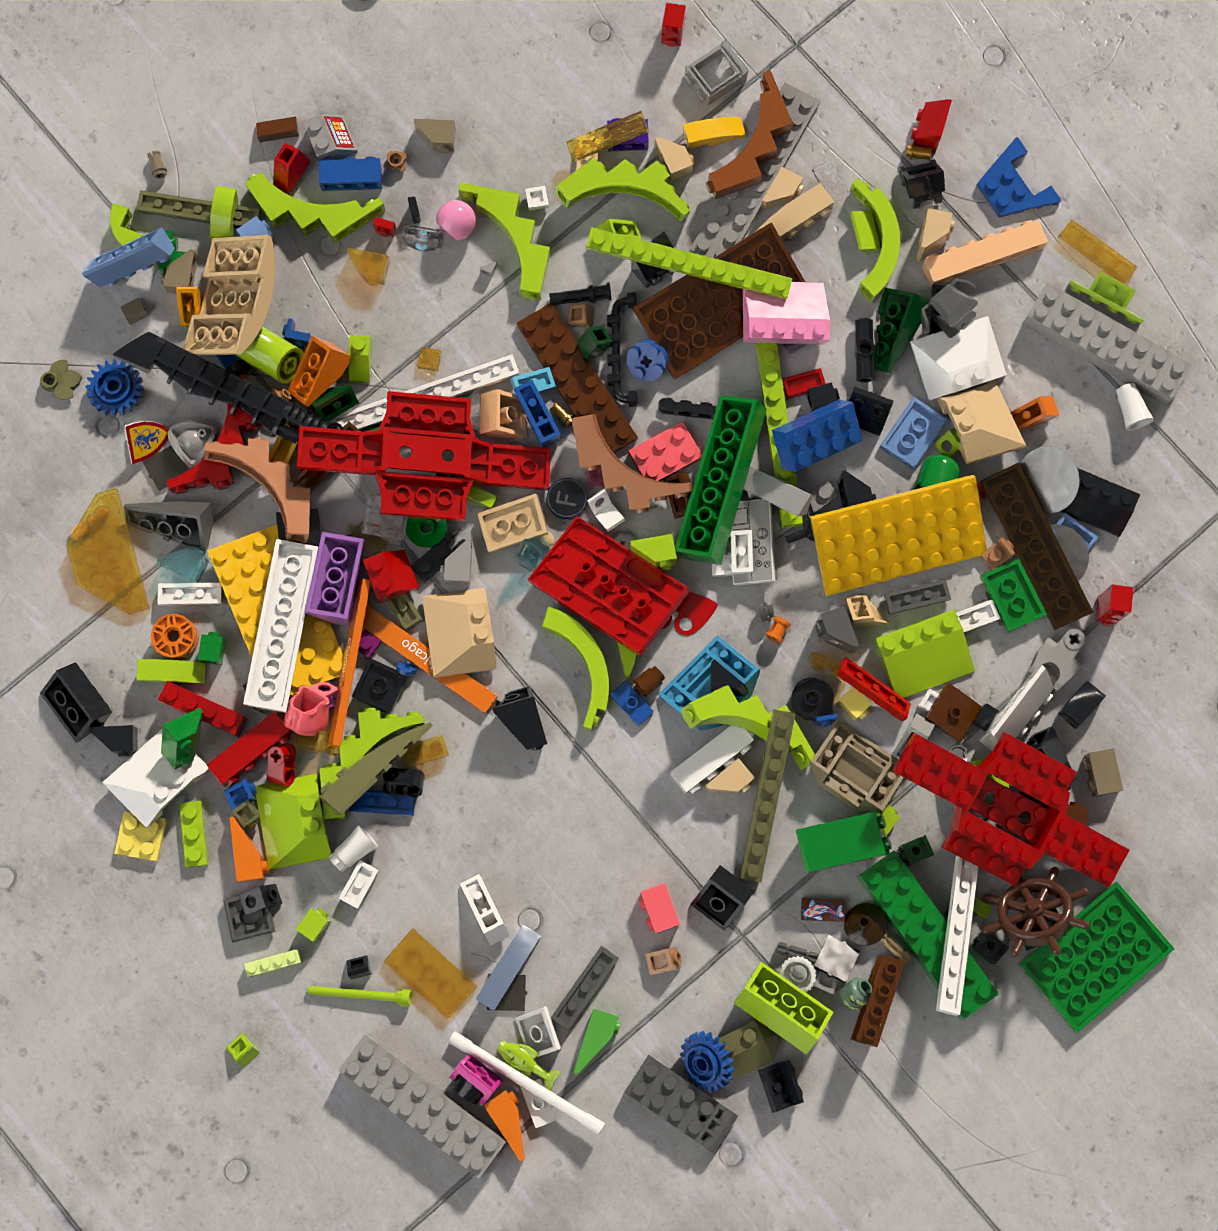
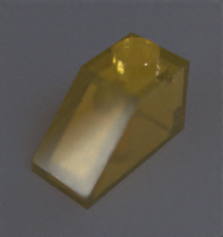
[347,248,390,286]

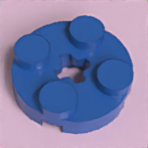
[627,339,668,382]

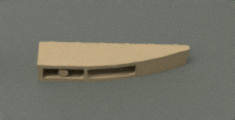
[755,183,834,241]

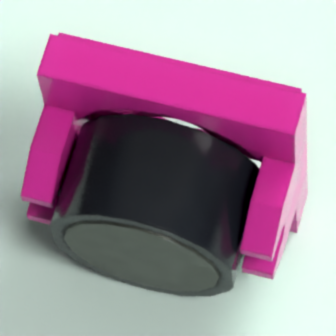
[449,1054,503,1105]

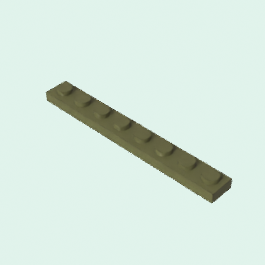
[739,709,796,883]

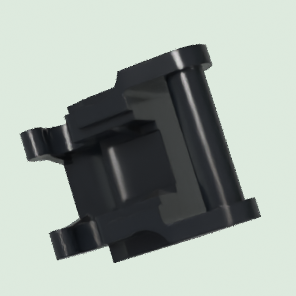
[899,159,945,209]

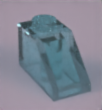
[157,548,210,583]

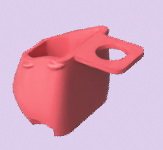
[284,682,338,736]

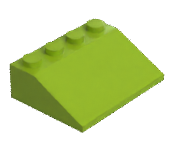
[873,609,975,698]

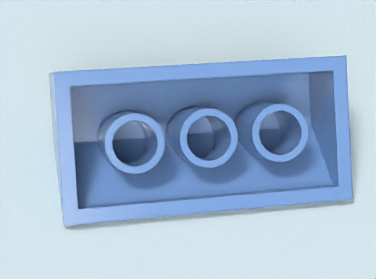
[82,227,175,287]

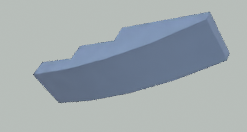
[476,925,541,1011]

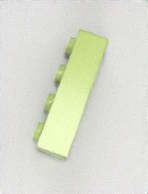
[244,949,302,977]

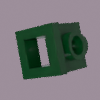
[898,835,934,866]

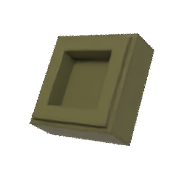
[231,799,262,829]

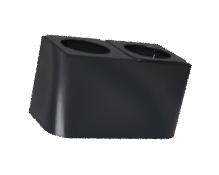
[1058,681,1106,730]

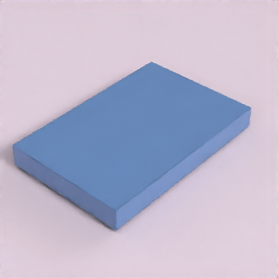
[879,397,948,470]

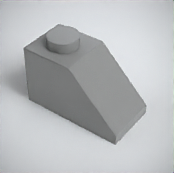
[440,539,472,585]
[892,714,935,760]

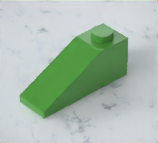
[574,1009,621,1074]

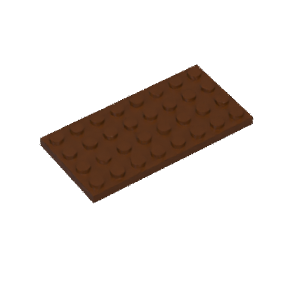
[632,222,806,379]

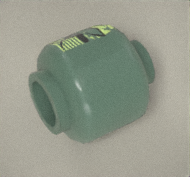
[840,977,872,1010]

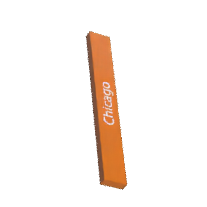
[327,579,371,748]
[350,605,498,714]

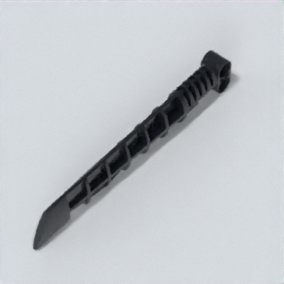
[113,332,344,444]

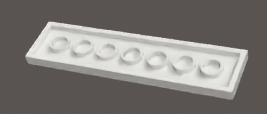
[243,539,318,713]

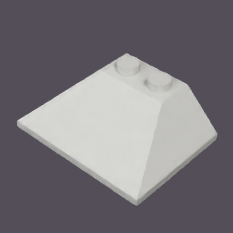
[910,316,1007,401]
[102,729,210,828]

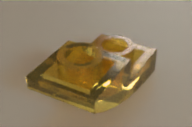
[808,652,845,682]
[293,730,339,756]

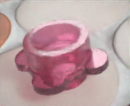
[585,467,605,489]

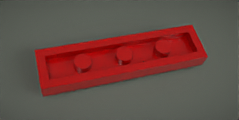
[837,656,911,722]

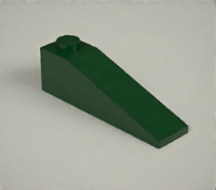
[874,288,930,373]

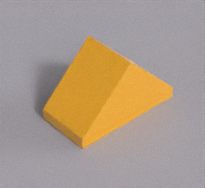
[176,287,203,326]

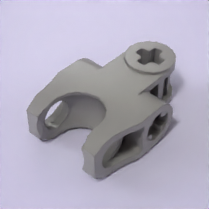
[1027,629,1085,693]

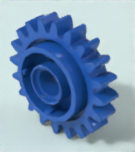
[85,359,145,417]
[680,1031,735,1093]

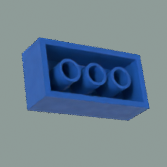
[772,400,863,472]

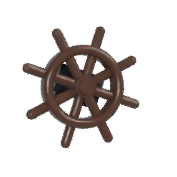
[982,867,1090,957]

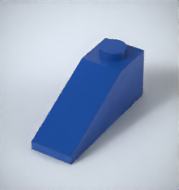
[514,380,561,448]

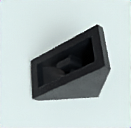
[711,659,747,697]

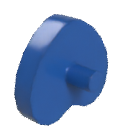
[396,661,418,676]

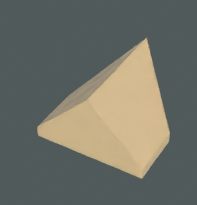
[845,594,891,629]

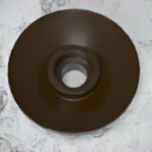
[844,903,887,946]

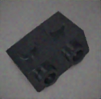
[758,1060,804,1113]

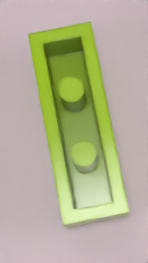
[467,485,498,509]

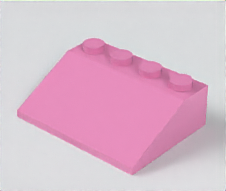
[743,282,830,345]

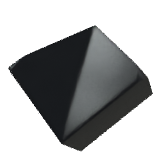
[972,703,1000,731]

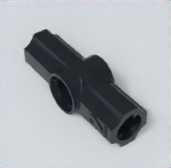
[854,318,875,383]

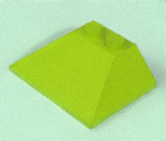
[255,774,332,871]

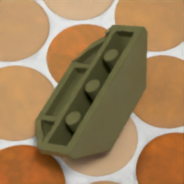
[719,1019,780,1080]

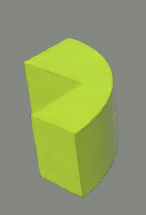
[210,186,238,244]
[110,203,143,246]

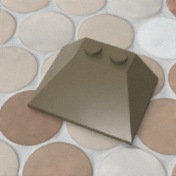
[809,720,904,813]

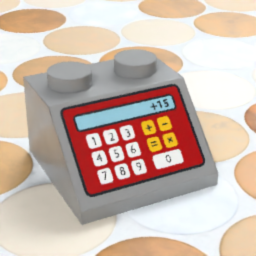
[303,114,358,162]

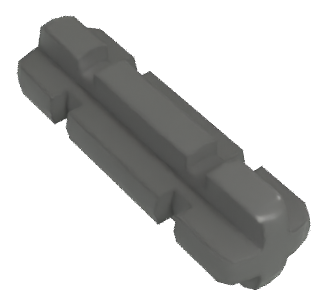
[776,942,818,965]

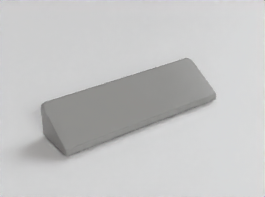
[743,465,812,516]

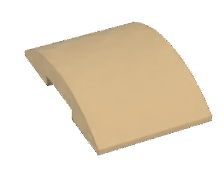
[183,235,275,355]

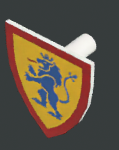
[124,421,169,464]

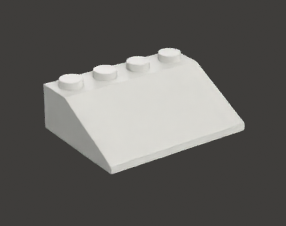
[979,665,1054,751]

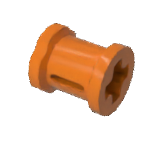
[765,616,791,644]

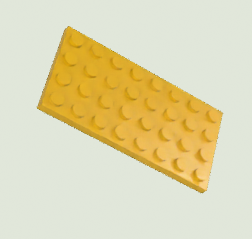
[810,475,987,596]
[207,524,344,698]

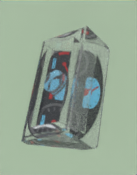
[401,224,445,255]

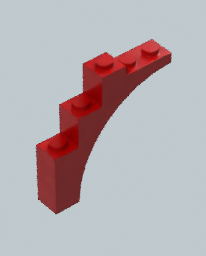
[166,374,262,494]

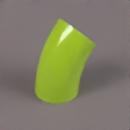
[236,326,304,384]

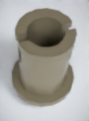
[147,151,167,178]

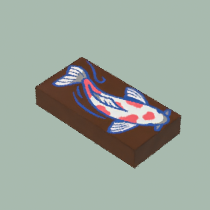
[801,898,845,922]

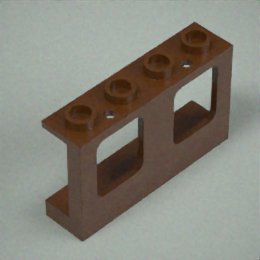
[850,955,905,1047]

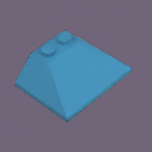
[658,635,760,731]

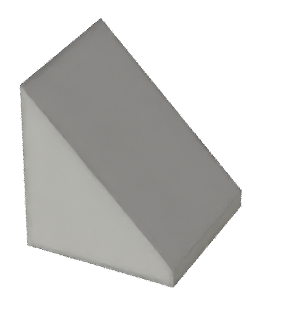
[480,261,498,277]

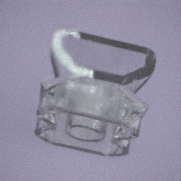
[362,493,408,547]

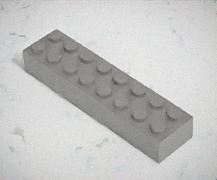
[1022,282,1192,406]
[338,1034,507,1179]

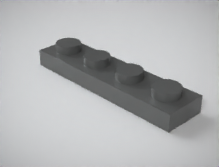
[551,946,619,1030]

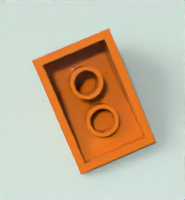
[287,335,351,407]

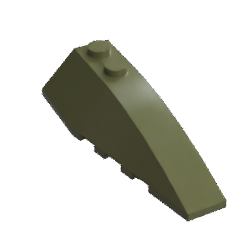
[319,722,433,815]

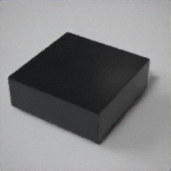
[408,196,421,224]

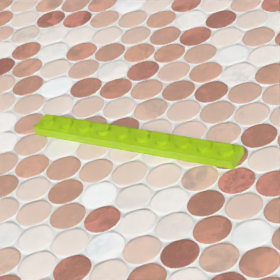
[586,227,792,300]
[755,343,803,528]

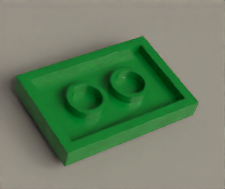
[980,559,1047,633]

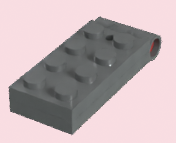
[624,1055,738,1153]

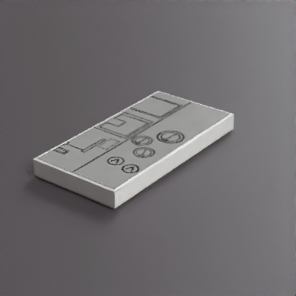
[731,499,775,586]

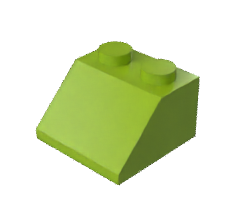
[630,534,677,572]

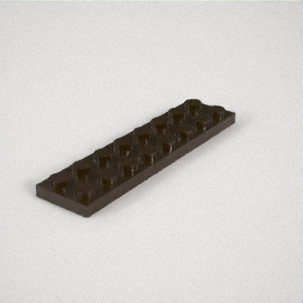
[980,462,1093,631]

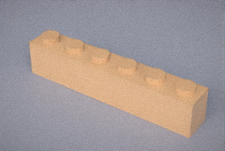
[922,220,1048,288]

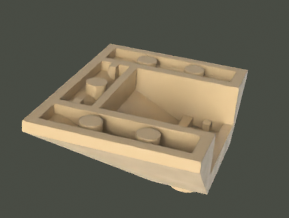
[936,379,1026,465]
[422,588,497,678]

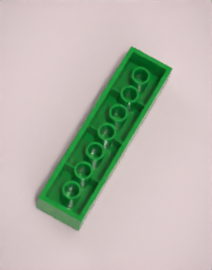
[675,395,767,565]
[857,850,999,1020]

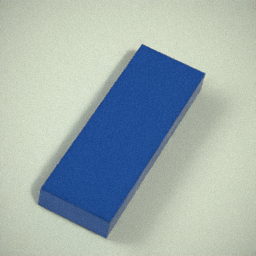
[349,791,415,816]

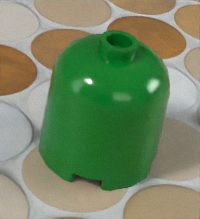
[913,453,960,490]

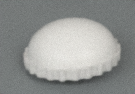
[779,956,816,992]

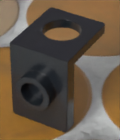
[239,884,282,915]

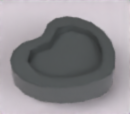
[613,531,634,550]
[948,745,968,761]

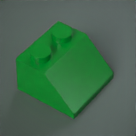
[161,708,202,769]

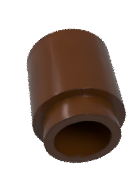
[633,666,665,697]

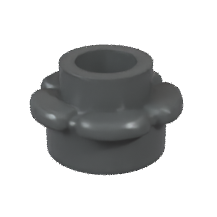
[759,602,775,622]

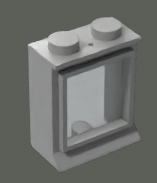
[684,39,748,105]

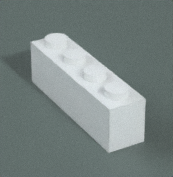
[670,725,754,794]

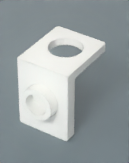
[587,489,625,532]

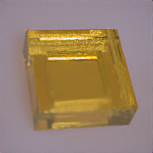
[417,347,441,371]

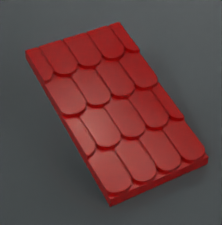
[528,516,690,656]

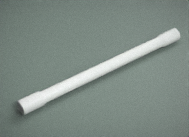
[448,1031,605,1135]

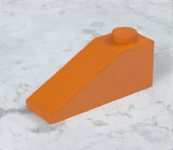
[229,817,269,883]
[483,1089,525,1162]

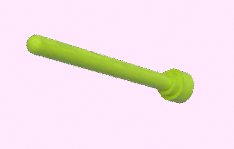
[307,986,412,1007]

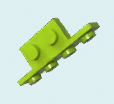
[1069,271,1143,324]

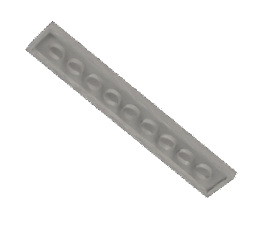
[689,83,820,258]

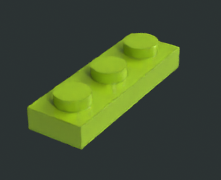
[179,801,208,868]

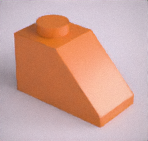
[1010,396,1060,432]

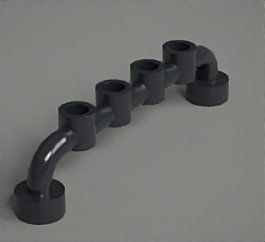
[607,292,638,407]

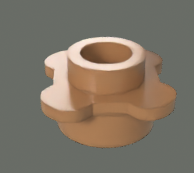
[386,151,407,172]

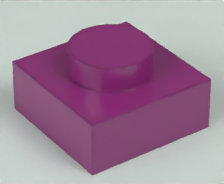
[358,629,382,659]

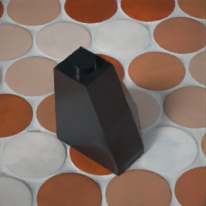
[491,686,547,751]
[1026,726,1075,791]

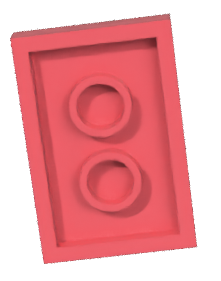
[628,421,702,481]

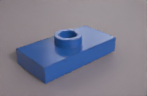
[610,680,654,726]

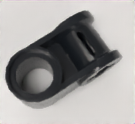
[383,768,425,797]

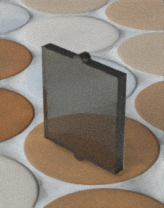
[142,445,189,491]
[487,974,528,1011]

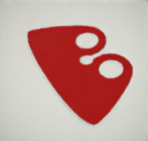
[662,592,718,636]

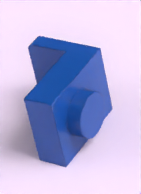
[282,318,312,349]
[224,779,258,810]

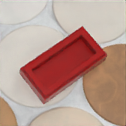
[782,368,826,399]

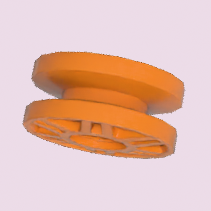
[151,614,199,660]

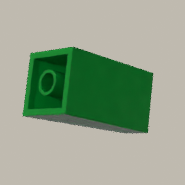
[796,812,892,872]

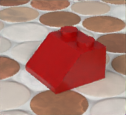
[910,99,952,153]
[363,549,420,603]

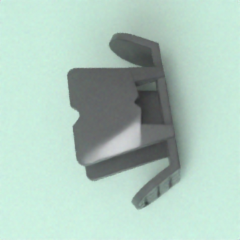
[920,278,978,338]

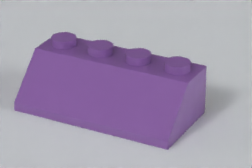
[305,532,365,626]

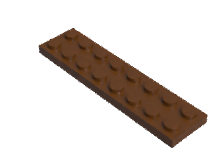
[516,303,638,453]

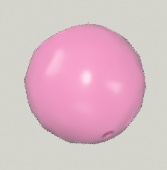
[436,200,476,241]

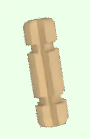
[879,931,913,964]

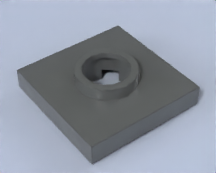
[223,895,276,942]

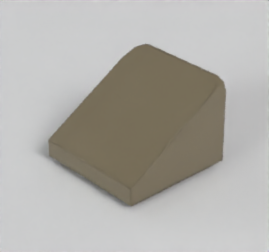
[120,297,148,325]

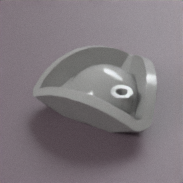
[168,420,217,468]

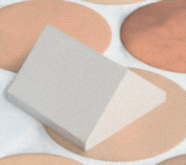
[515,1006,561,1057]

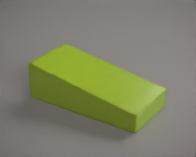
[973,897,993,919]

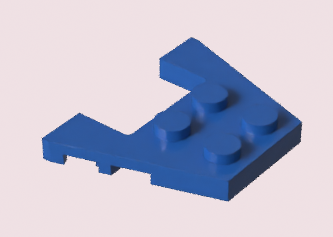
[977,137,1061,218]

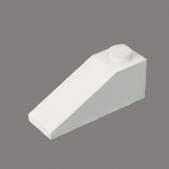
[460,874,510,945]

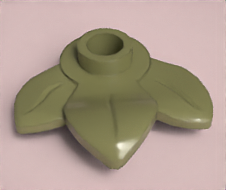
[40,360,82,400]

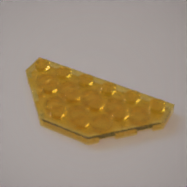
[66,488,150,615]

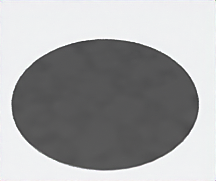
[1020,446,1080,513]
[1050,524,1089,581]

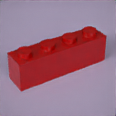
[158,681,248,738]
[207,711,293,787]

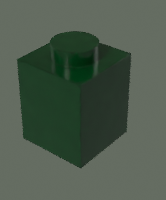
[576,325,613,359]

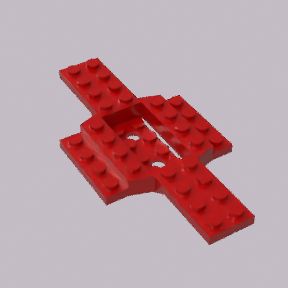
[296,391,551,521]
[893,732,1130,888]

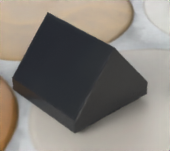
[346,955,372,980]

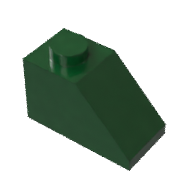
[310,385,359,422]

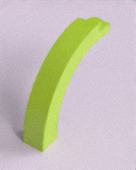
[850,178,900,303]
[542,606,609,731]

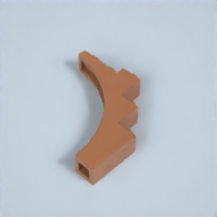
[572,414,692,513]
[204,437,310,543]

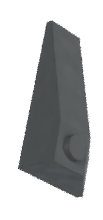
[124,501,214,552]

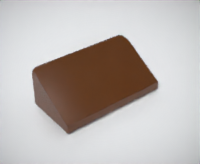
[256,116,299,143]
[664,472,692,518]

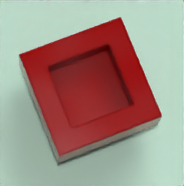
[373,217,397,237]

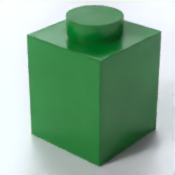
[198,632,226,665]

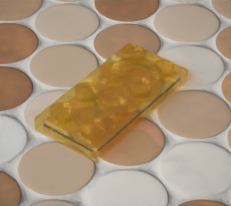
[384,928,477,1019]

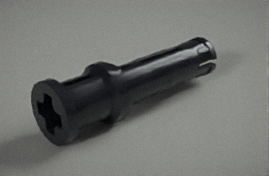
[549,282,612,306]

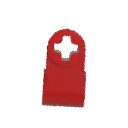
[266,743,296,786]

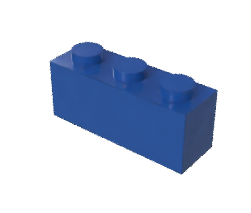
[319,156,382,191]

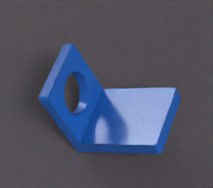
[809,699,837,727]

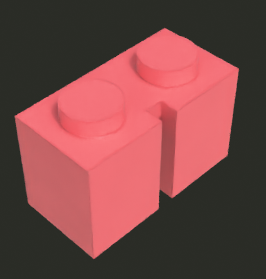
[638,883,680,934]

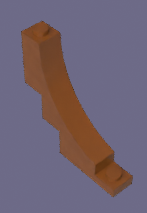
[706,70,793,199]

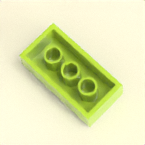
[734,962,833,1054]

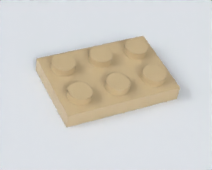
[477,494,549,554]

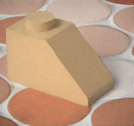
[654,137,695,182]
[761,167,804,210]
[705,758,755,794]

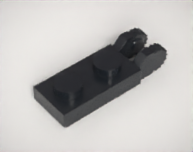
[658,397,716,420]
[411,529,466,582]

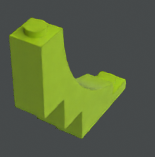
[245,172,386,244]
[458,182,550,301]
[680,685,815,770]

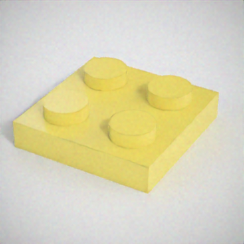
[114,811,167,862]

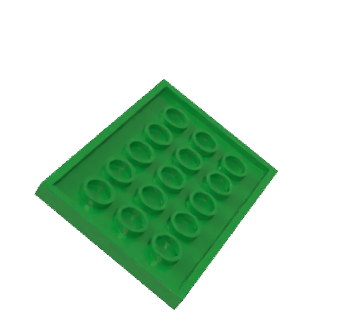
[1018,881,1175,1033]

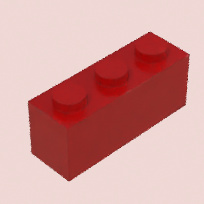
[1095,584,1134,626]

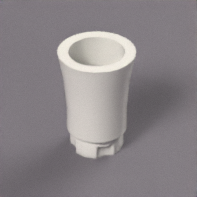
[1116,383,1154,431]
[329,825,378,872]

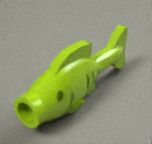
[496,1040,561,1091]

